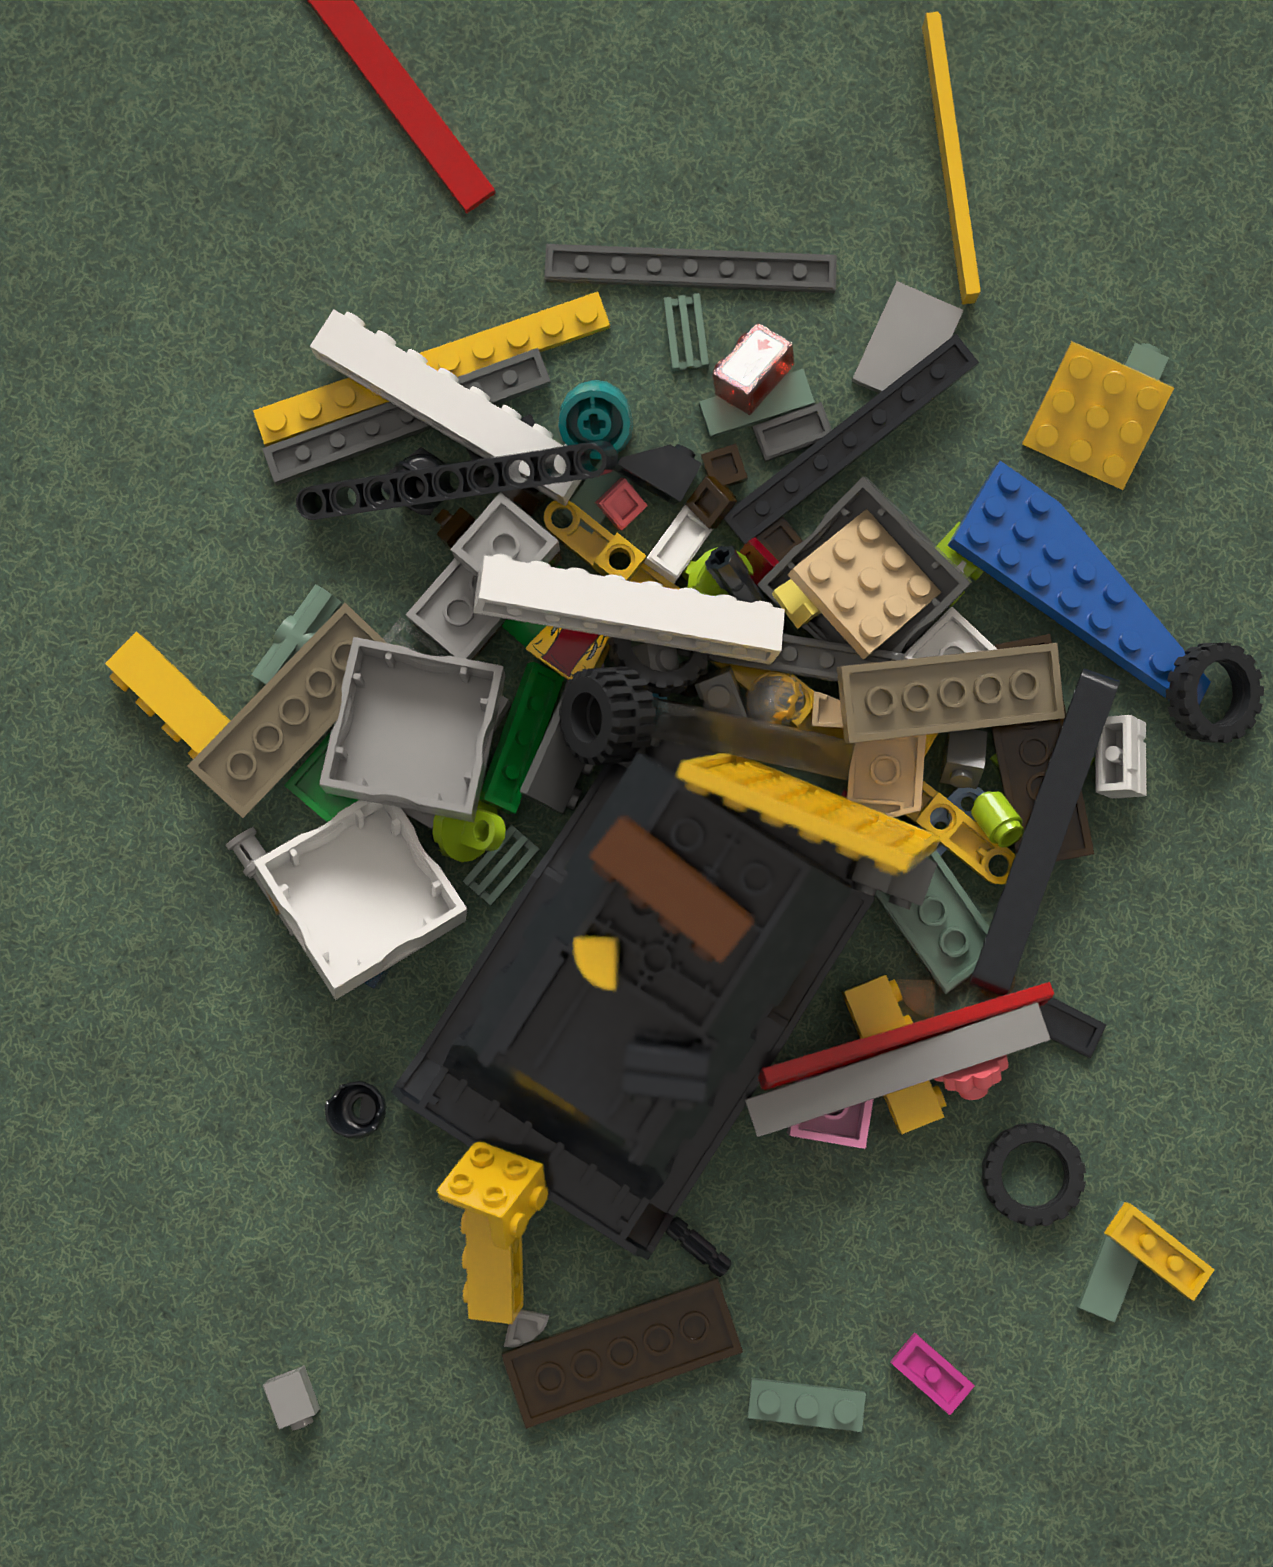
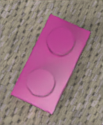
[890,1332,975,1415]

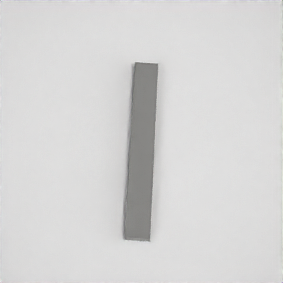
[745,1003,1051,1137]

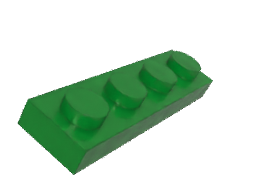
[479,662,564,814]

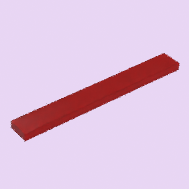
[307,0,496,214]
[758,982,1054,1090]

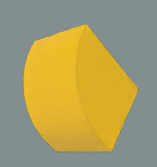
[574,937,619,990]

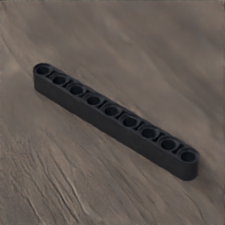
[296,441,618,520]
[969,668,1120,996]

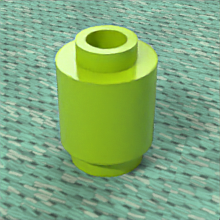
[971,791,1024,848]

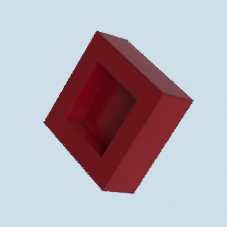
[739,537,779,588]

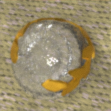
[746,672,804,732]

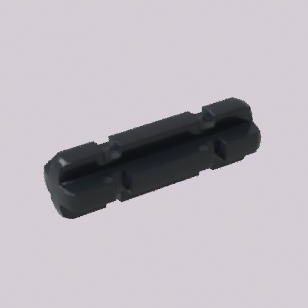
[665,1216,732,1277]

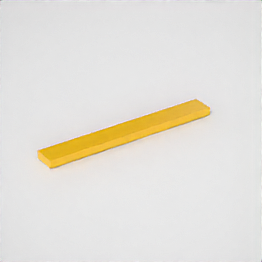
[922,11,981,305]

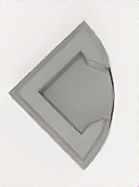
[504,1309,549,1347]

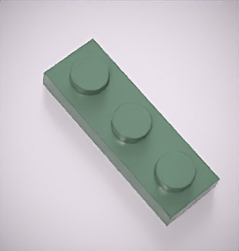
[747,1378,866,1432]

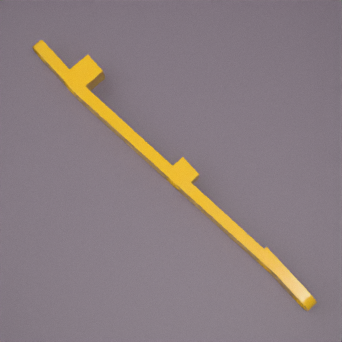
[544,501,1015,884]

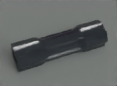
[705,546,787,631]

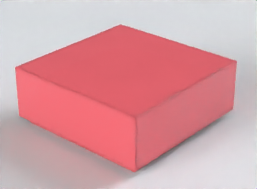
[595,478,648,531]

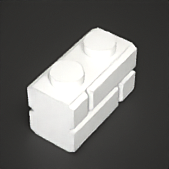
[1096,715,1146,798]

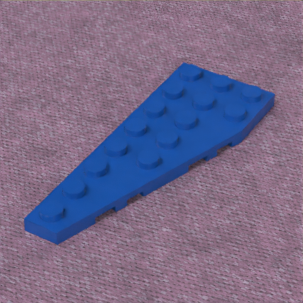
[947,461,1211,705]

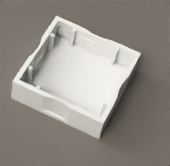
[254,800,467,1000]

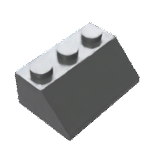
[520,689,594,815]

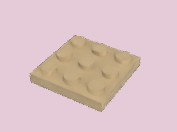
[788,509,942,660]

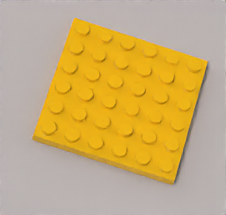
[676,751,941,875]

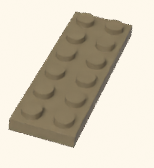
[187,603,387,818]
[837,643,1065,743]

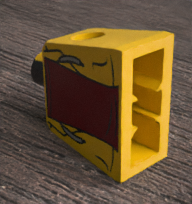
[525,626,611,680]

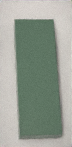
[699,369,815,438]
[1077,1200,1156,1323]

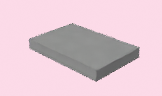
[852,281,964,393]

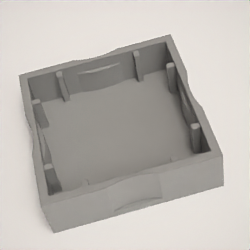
[319,637,506,822]

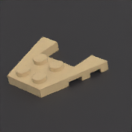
[805,692,926,839]

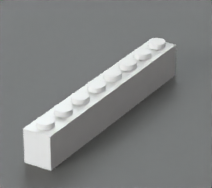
[310,309,581,506]
[473,554,785,664]

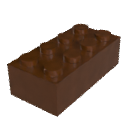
[589,815,754,963]

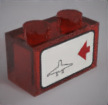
[712,323,794,415]

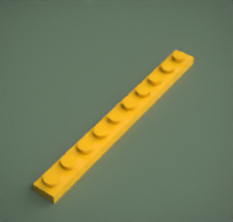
[253,292,610,447]

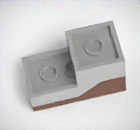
[406,492,562,660]

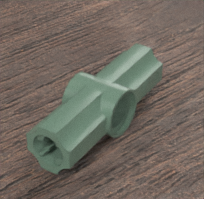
[251,584,343,685]

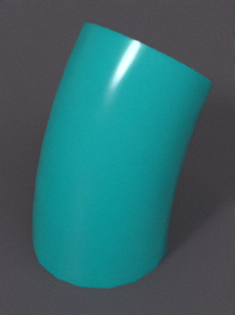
[558,380,633,460]

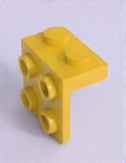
[438,1142,548,1250]

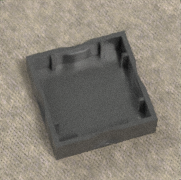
[757,476,973,653]

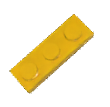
[1104,1202,1215,1301]

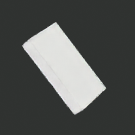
[644,505,713,584]

